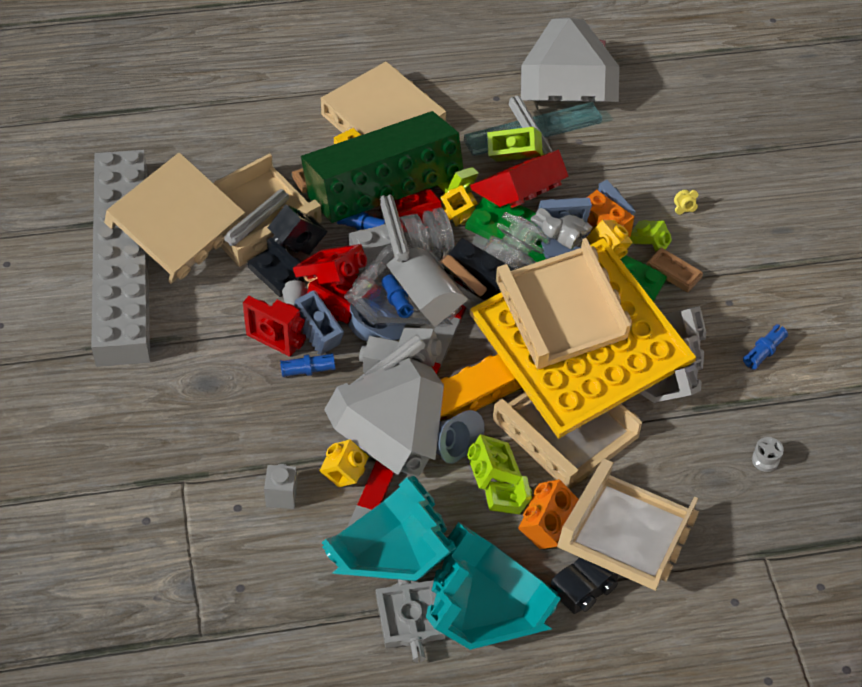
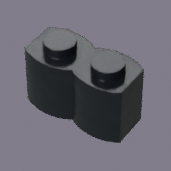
[550,557,618,614]

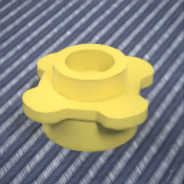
[674,190,699,215]

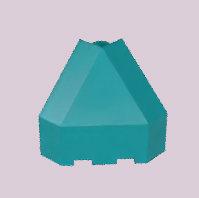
[322,475,456,581]
[426,522,561,650]

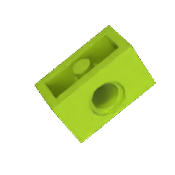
[487,126,543,162]

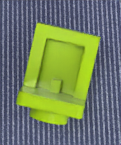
[438,167,479,194]
[629,220,672,252]
[485,475,532,515]

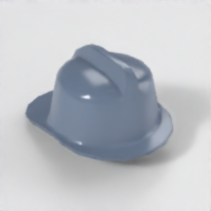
[349,299,405,341]
[436,410,485,464]

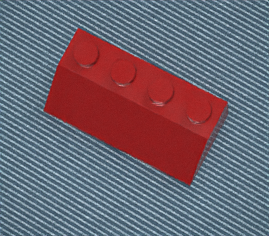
[470,149,569,208]

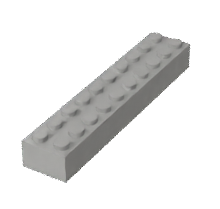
[91,150,150,367]

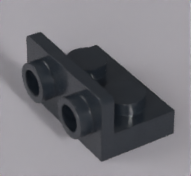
[247,237,304,297]

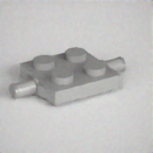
[376,579,445,663]

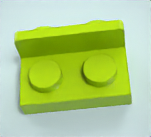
[468,434,522,490]

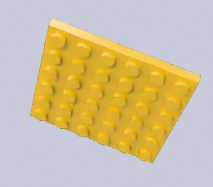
[470,238,696,439]

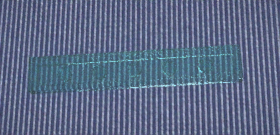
[464,102,602,156]

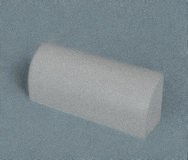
[386,248,468,327]

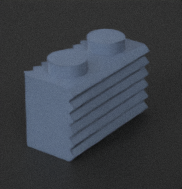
[294,290,344,355]

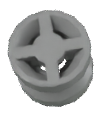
[752,437,784,472]

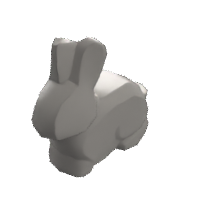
[531,208,593,250]

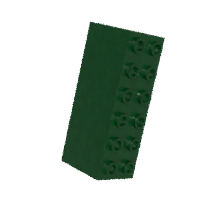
[301,111,464,223]

